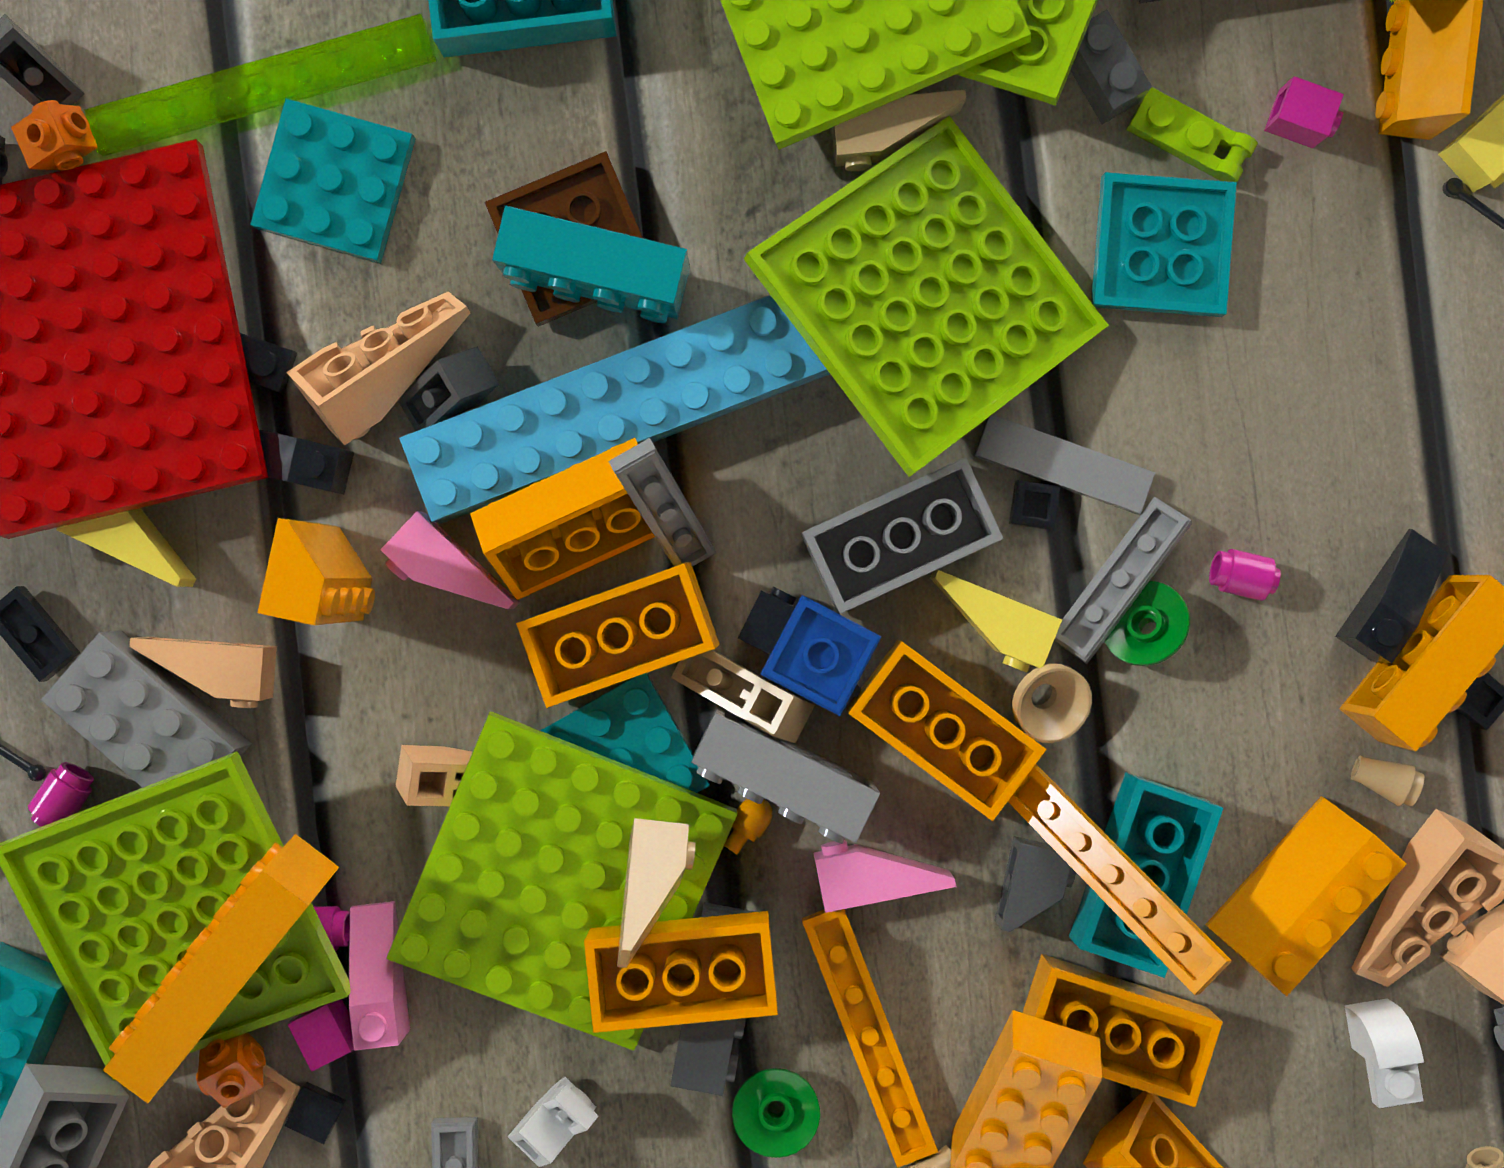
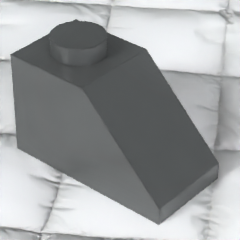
[0,14,85,106]
[398,346,500,431]
[995,836,1076,932]

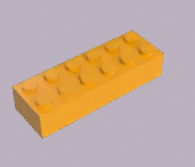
[103,834,339,1103]

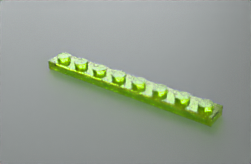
[84,14,437,156]

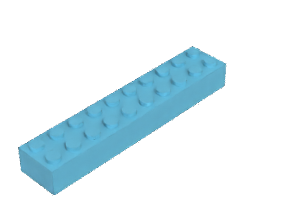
[399,295,830,523]

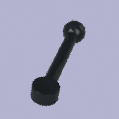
[1442,178,1504,230]
[0,744,46,782]

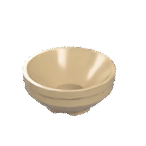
[1012,663,1092,743]

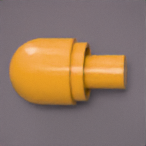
[724,799,773,855]

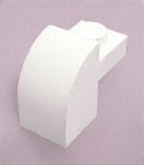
[1345,998,1424,1108]
[508,1077,598,1167]

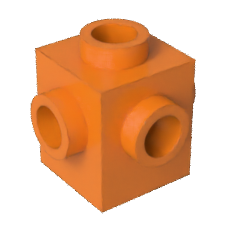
[11,100,98,171]
[196,1033,266,1108]

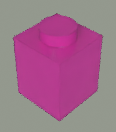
[1264,76,1344,148]
[287,999,354,1072]

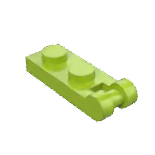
[1126,87,1258,182]

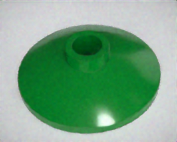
[1104,581,1190,666]
[732,1068,820,1158]

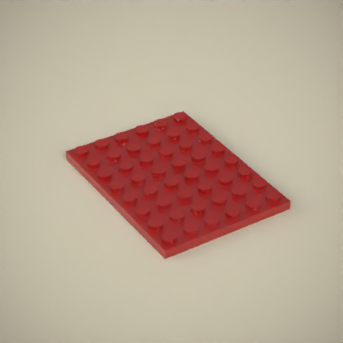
[0,139,268,539]

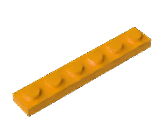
[1008,764,1232,995]
[802,909,938,1168]

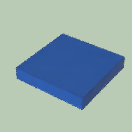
[760,595,882,716]

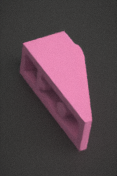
[380,511,520,609]
[813,840,956,913]
[349,901,410,1051]

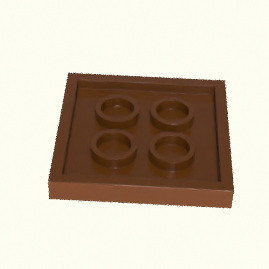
[485,151,643,327]

